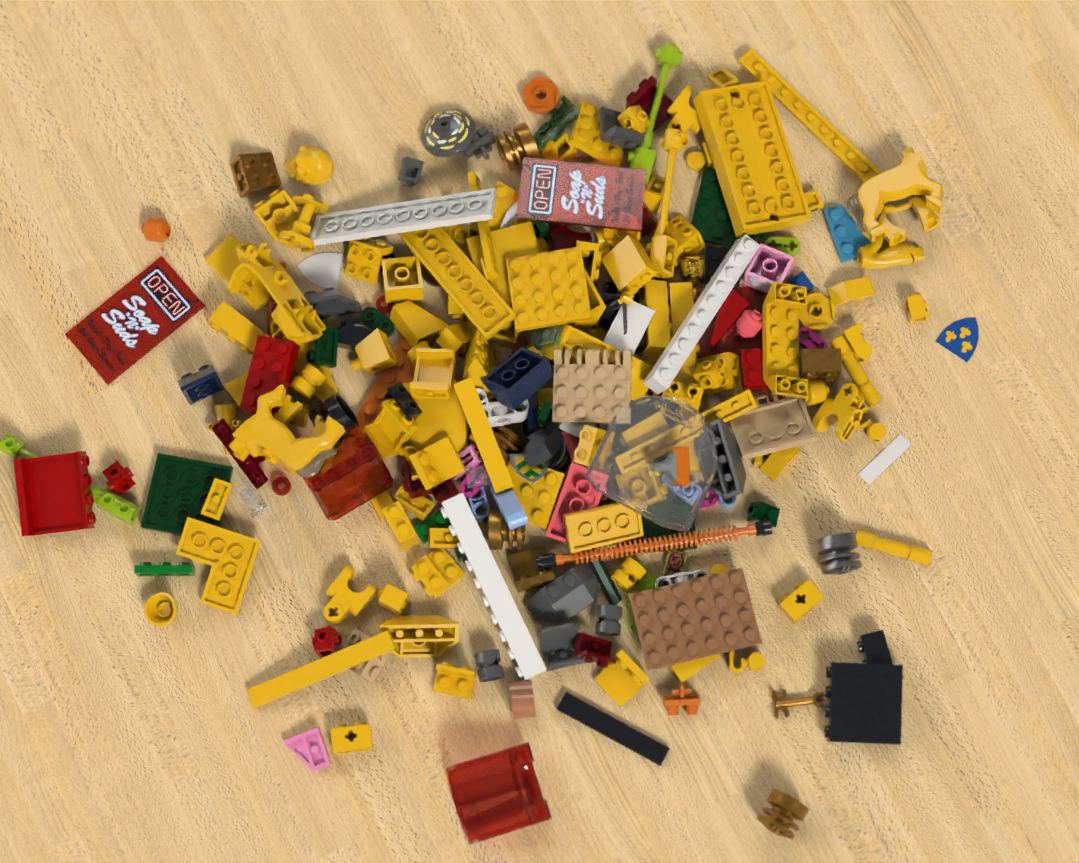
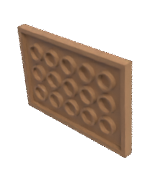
[628,568,762,671]

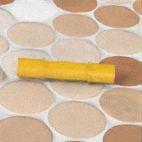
[830,335,882,408]
[856,529,933,566]

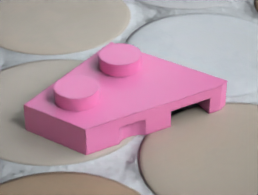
[283,727,332,772]

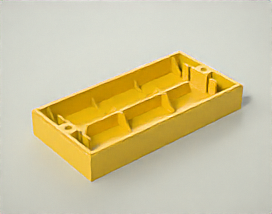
[693,80,812,237]

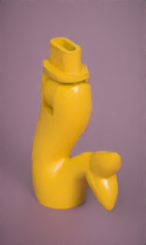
[857,232,924,269]

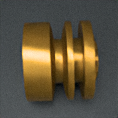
[495,123,540,171]
[475,426,526,466]
[489,509,525,550]
[756,789,809,839]

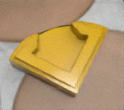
[540,140,558,166]

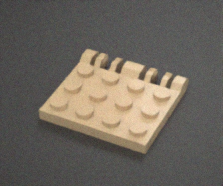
[552,349,632,424]
[728,392,818,460]

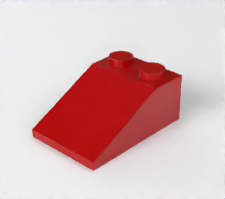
[739,348,770,392]

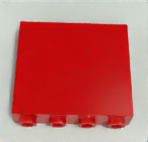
[13,451,96,537]

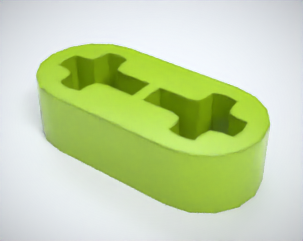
[765,237,800,256]

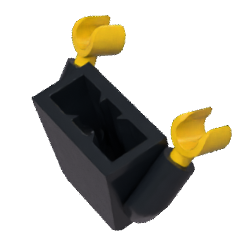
[599,281,634,330]

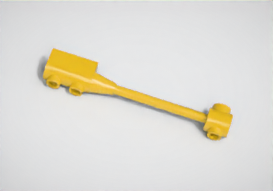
[646,129,689,278]

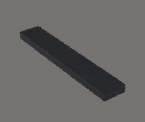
[557,692,670,766]

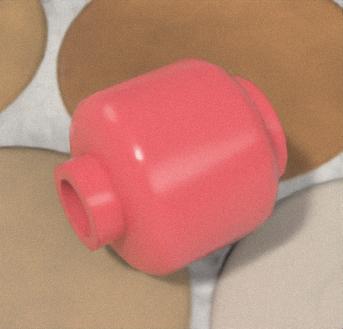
[735,309,762,338]

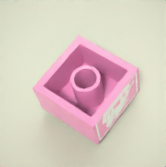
[744,243,795,294]

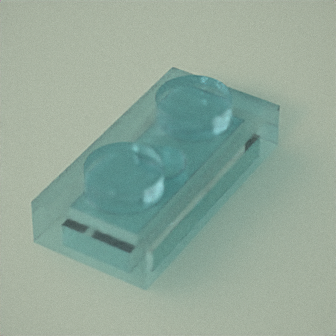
[529,325,563,350]

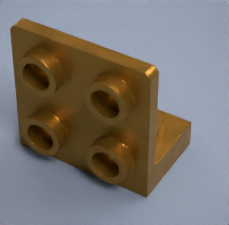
[230,152,282,198]
[508,546,555,593]

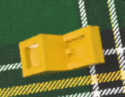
[828,276,875,307]

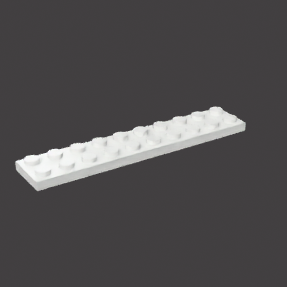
[311,188,497,246]

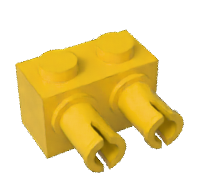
[660,378,704,414]

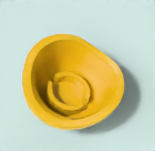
[144,592,178,627]

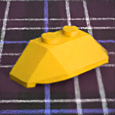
[380,615,459,658]

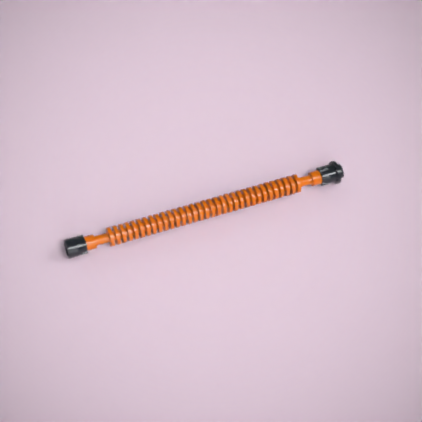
[535,519,772,571]

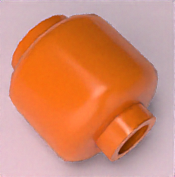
[141,217,171,242]

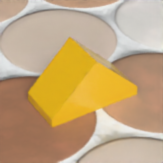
[707,67,739,89]
[555,133,577,167]

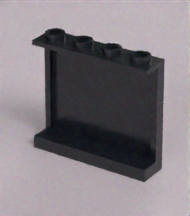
[824,662,903,745]

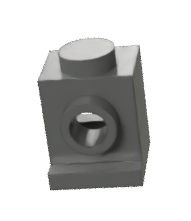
[398,157,424,187]

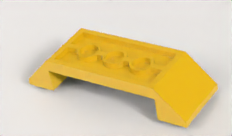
[762,282,808,399]
[540,324,653,405]

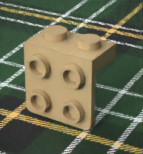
[341,629,392,684]

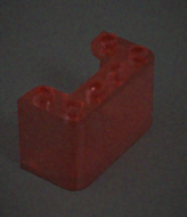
[302,432,394,521]

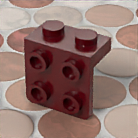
[626,75,674,131]

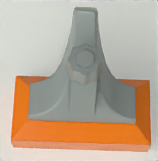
[649,447,690,486]

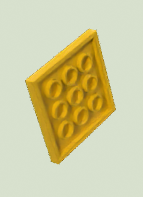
[506,246,592,332]

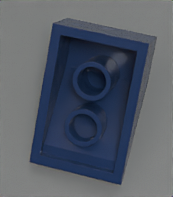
[178,364,224,405]

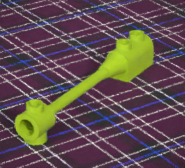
[623,44,683,191]
[0,433,142,526]

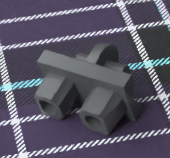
[464,127,495,160]

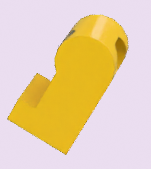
[841,323,872,362]

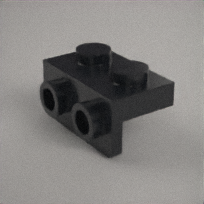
[384,382,422,420]

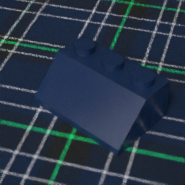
[482,347,554,410]

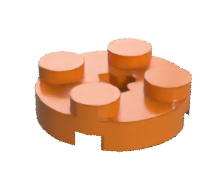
[522,77,560,114]

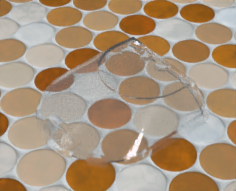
[584,395,718,532]

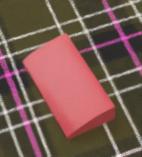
[545,461,609,543]

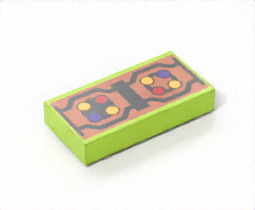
[659,550,688,587]

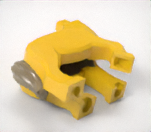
[847,147,944,247]
[229,384,346,478]

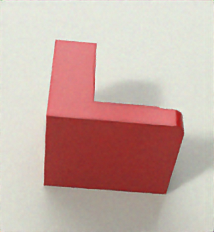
[432,478,460,508]

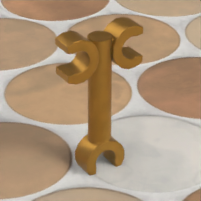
[771,689,824,719]

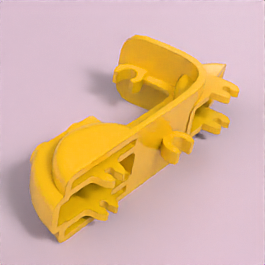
[227,242,326,343]

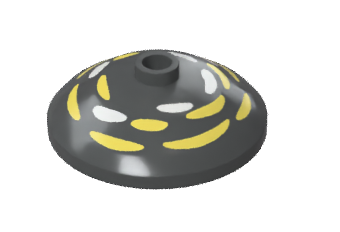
[421,109,476,157]

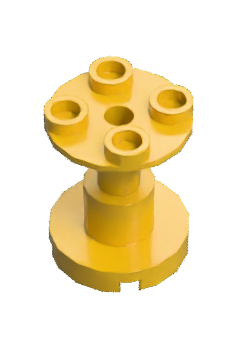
[278,194,329,253]

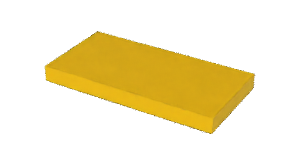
[205,234,272,312]
[564,498,644,553]

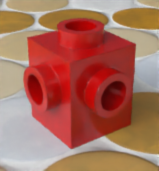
[102,460,136,495]
[312,626,342,658]

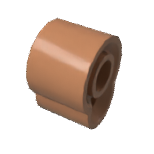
[509,680,536,719]

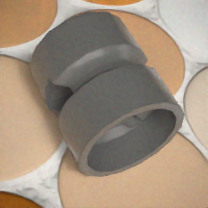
[595,605,622,636]
[474,649,504,682]

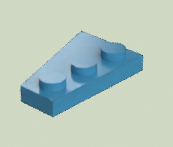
[823,205,871,263]

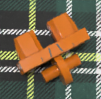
[664,683,700,716]

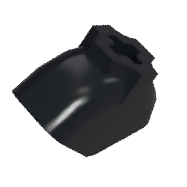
[337,318,374,351]
[523,427,564,467]

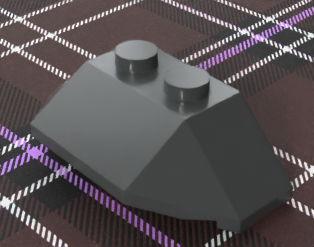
[304,287,362,319]
[696,419,746,499]
[524,562,598,624]

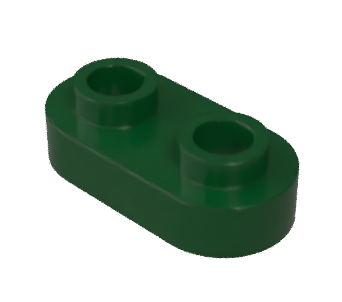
[360,307,395,337]

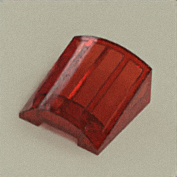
[446,742,552,845]

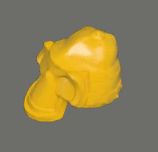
[285,145,334,185]

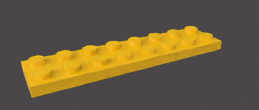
[397,227,516,340]

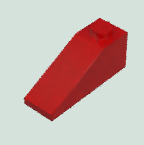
[709,289,750,350]

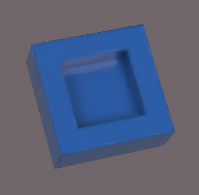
[787,271,814,292]

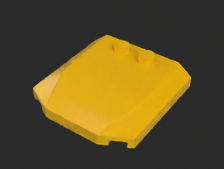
[392,382,468,457]

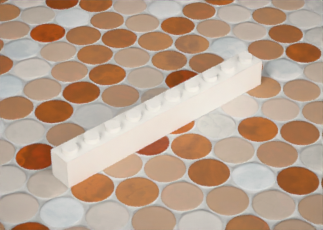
[643,234,760,395]
[440,493,547,680]

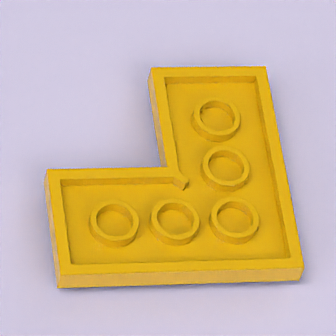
[175,517,262,615]

